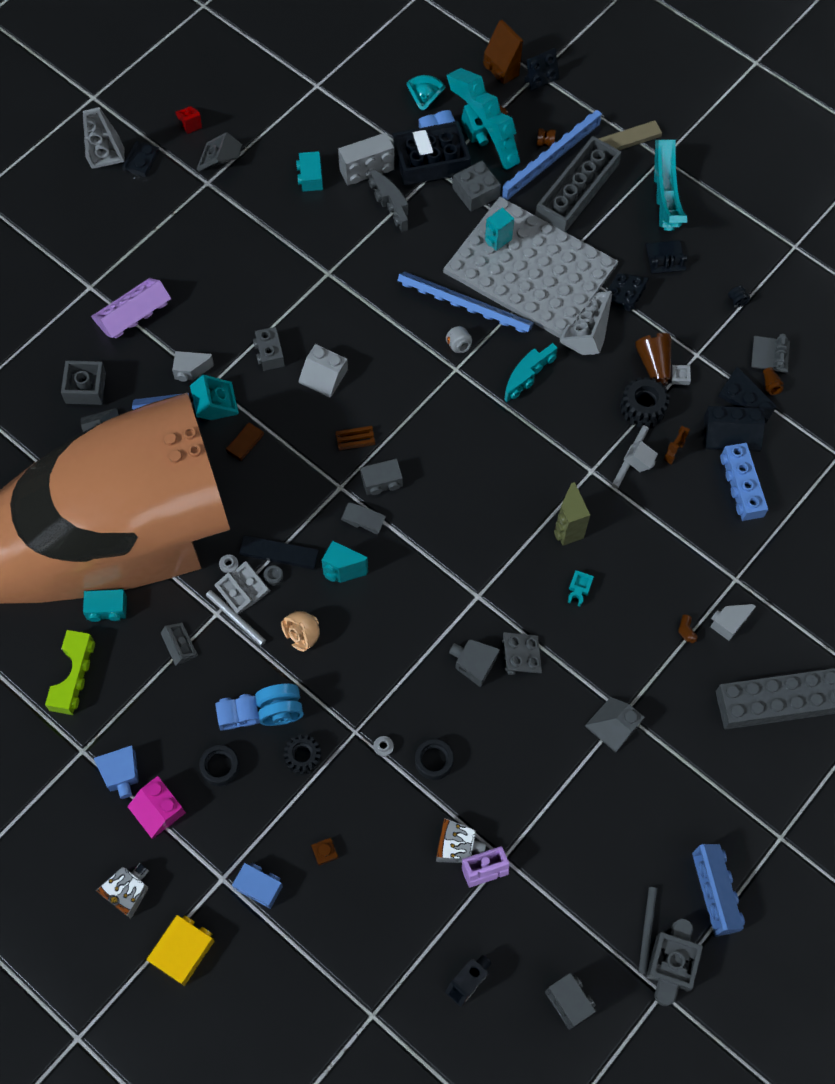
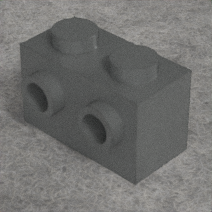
[253,327,285,371]

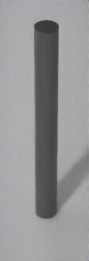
[638,887,657,975]

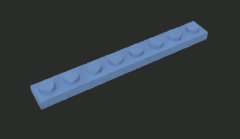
[502,110,602,200]
[397,272,534,333]

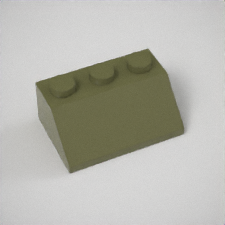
[554,482,590,546]

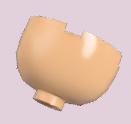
[281,611,320,652]

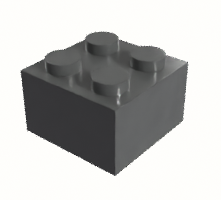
[453,161,501,212]
[61,361,106,405]
[545,973,596,1030]

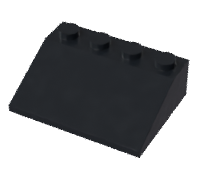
[392,121,471,186]

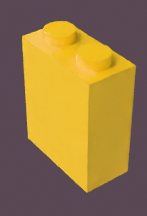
[146,915,214,986]

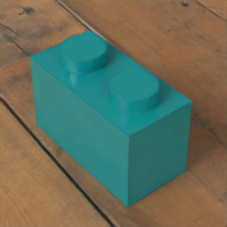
[296,151,323,192]
[485,207,514,251]
[83,589,127,622]

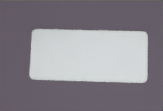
[413,130,433,155]

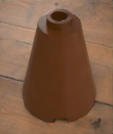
[635,333,671,386]

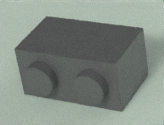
[360,459,403,495]

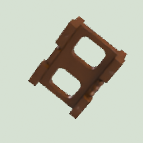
[664,426,690,465]

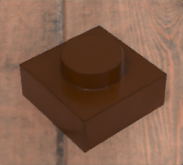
[311,837,338,866]

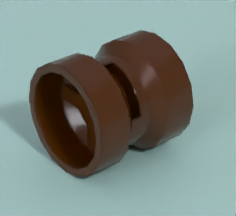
[537,128,556,147]

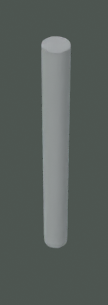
[612,425,649,489]
[206,590,266,646]

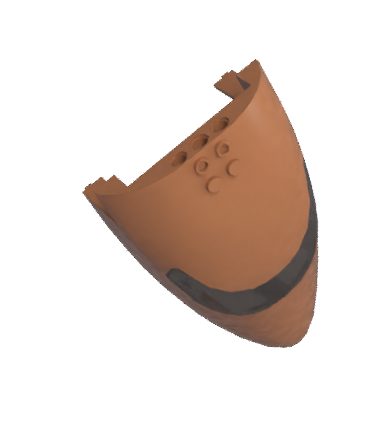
[0,393,230,604]

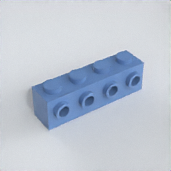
[720,443,768,521]

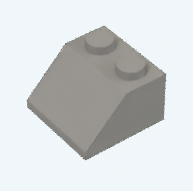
[298,344,348,398]

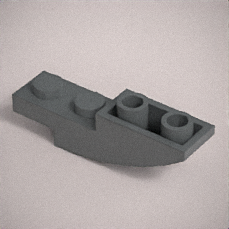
[368,170,408,232]

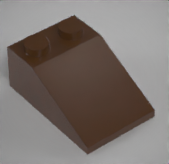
[483,19,523,84]

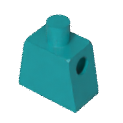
[461,104,489,146]

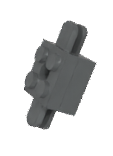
[646,919,703,1006]

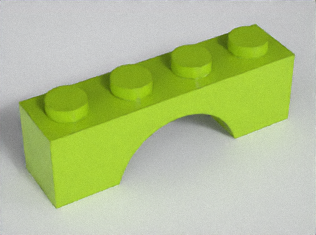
[45,630,95,715]

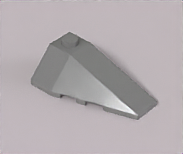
[83,107,124,169]
[560,291,612,355]

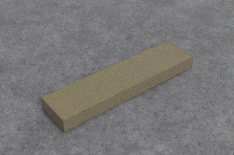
[599,121,662,150]

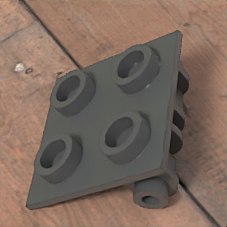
[751,334,790,372]
[502,632,542,675]

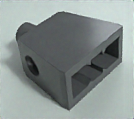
[449,640,500,687]

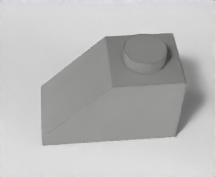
[172,351,214,381]
[710,604,756,641]

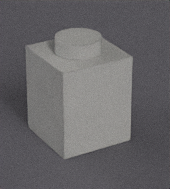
[623,441,658,472]

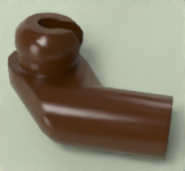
[678,615,698,643]

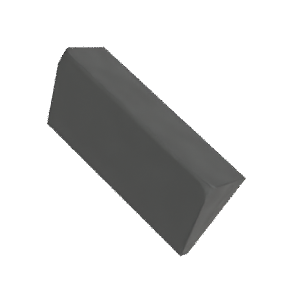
[161,622,198,666]

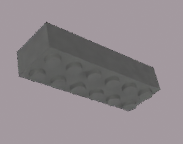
[535,136,622,232]
[715,668,835,730]

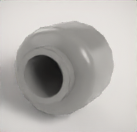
[446,326,472,353]

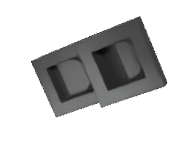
[341,502,386,534]

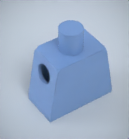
[94,745,139,799]

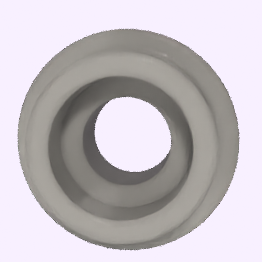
[219,555,239,573]
[373,736,394,757]

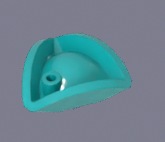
[406,75,446,110]

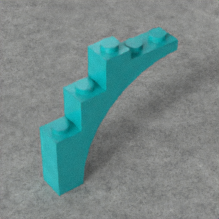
[447,68,520,170]
[654,139,687,231]

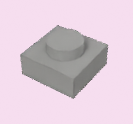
[671,365,691,385]

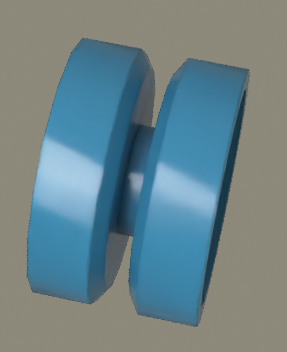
[255,684,304,726]

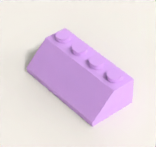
[91,278,171,338]

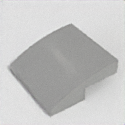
[214,561,271,614]

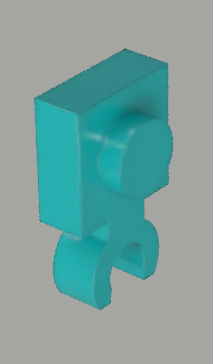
[568,570,594,607]

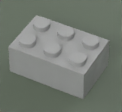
[338,133,394,186]

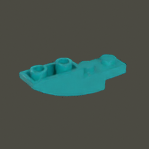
[504,343,558,402]

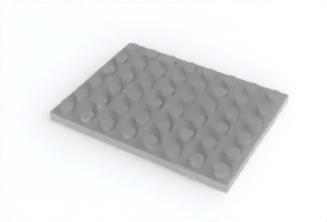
[443,197,618,338]

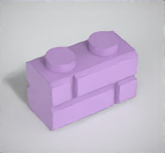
[462,846,509,888]

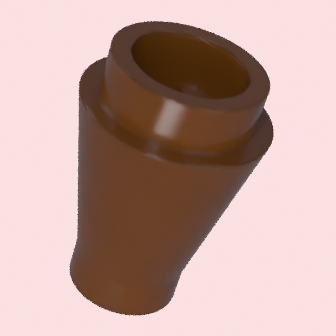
[763,367,784,395]

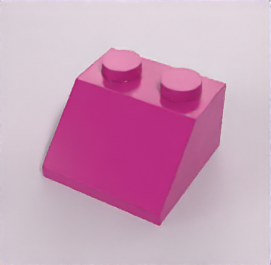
[128,776,186,839]

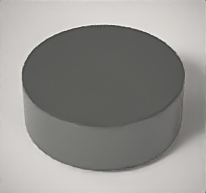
[264,565,283,586]

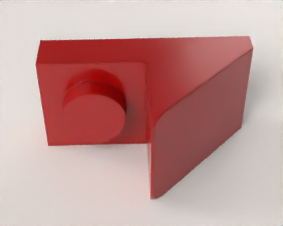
[176,106,202,134]

